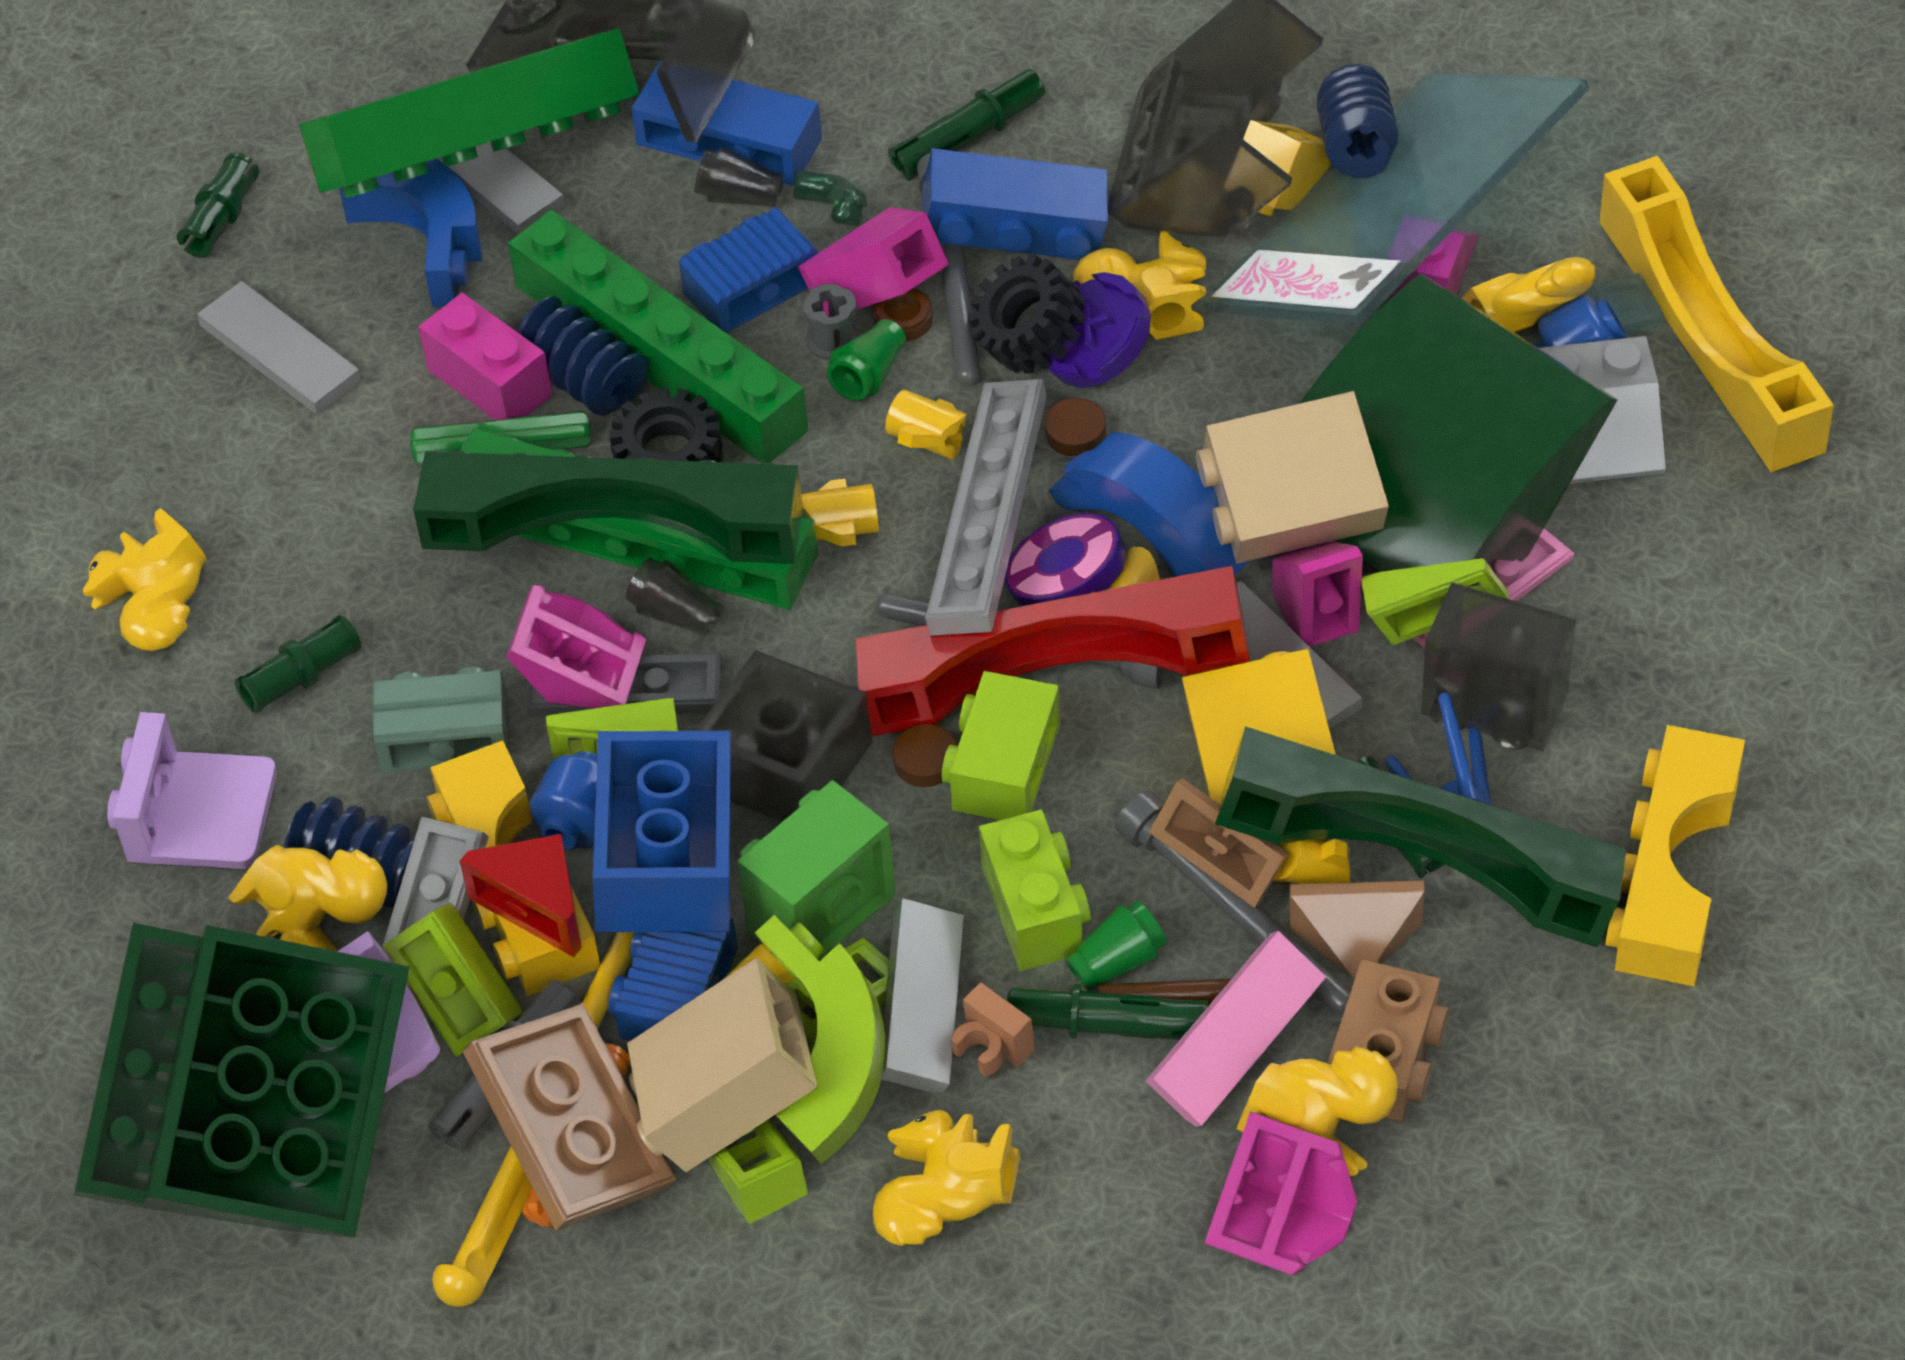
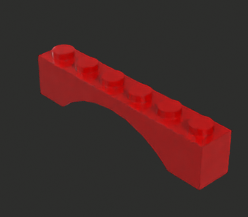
[855,566,1250,736]

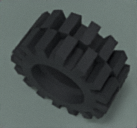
[968,255,1086,374]
[609,388,723,462]

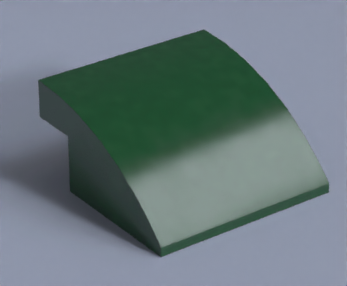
[1299,274,1618,587]
[73,923,410,1238]

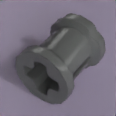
[802,284,859,360]

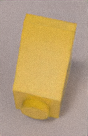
[1224,120,1331,216]

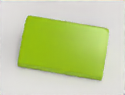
[382,903,522,1057]

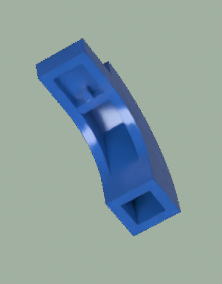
[339,159,483,307]
[1049,432,1249,577]

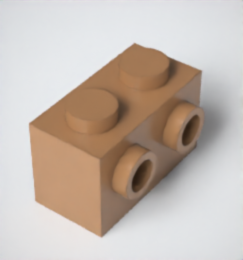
[1327,959,1449,1122]

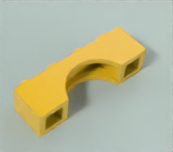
[1605,725,1745,987]
[426,740,600,996]

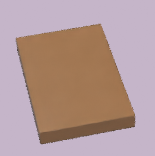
[463,1004,677,1231]

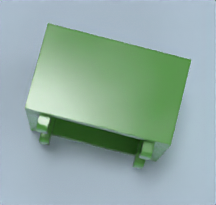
[737,780,896,961]

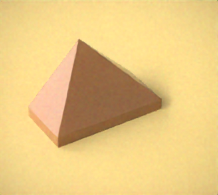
[1149,778,1289,908]
[1289,880,1425,977]

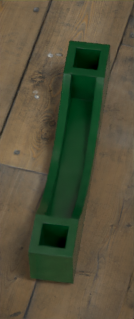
[413,451,803,564]
[1215,726,1627,948]

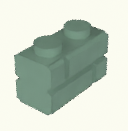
[373,667,509,773]

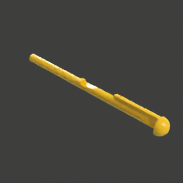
[432,932,634,1307]

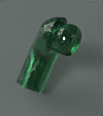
[793,170,867,226]

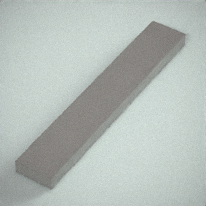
[925,379,1047,636]

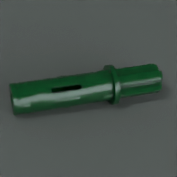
[888,69,1046,181]
[1007,984,1208,1040]

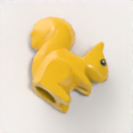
[1073,232,1207,340]
[1462,257,1595,333]
[83,508,207,652]
[228,845,388,951]
[1236,1046,1398,1177]
[872,1110,1020,1246]

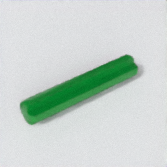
[410,411,591,463]

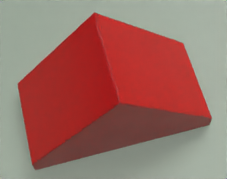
[459,834,582,957]

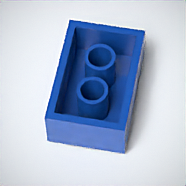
[593,731,731,932]

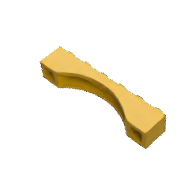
[1599,156,1834,473]

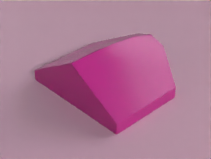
[506,585,646,708]
[1204,1111,1358,1275]

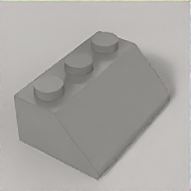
[1539,336,1666,484]

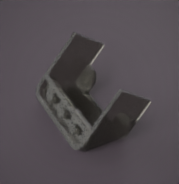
[466,0,755,142]
[1107,0,1323,238]

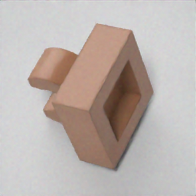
[951,982,1035,1077]

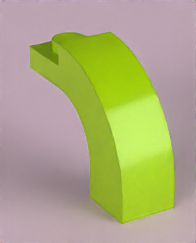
[755,915,886,1164]

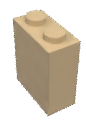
[1196,391,1389,564]
[627,958,817,1172]

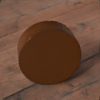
[873,288,933,342]
[1045,398,1106,456]
[893,724,957,787]

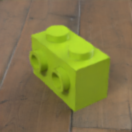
[942,671,1061,820]
[979,809,1091,972]

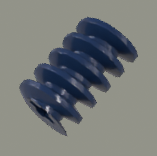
[1317,64,1399,178]
[517,295,649,416]
[284,796,416,908]

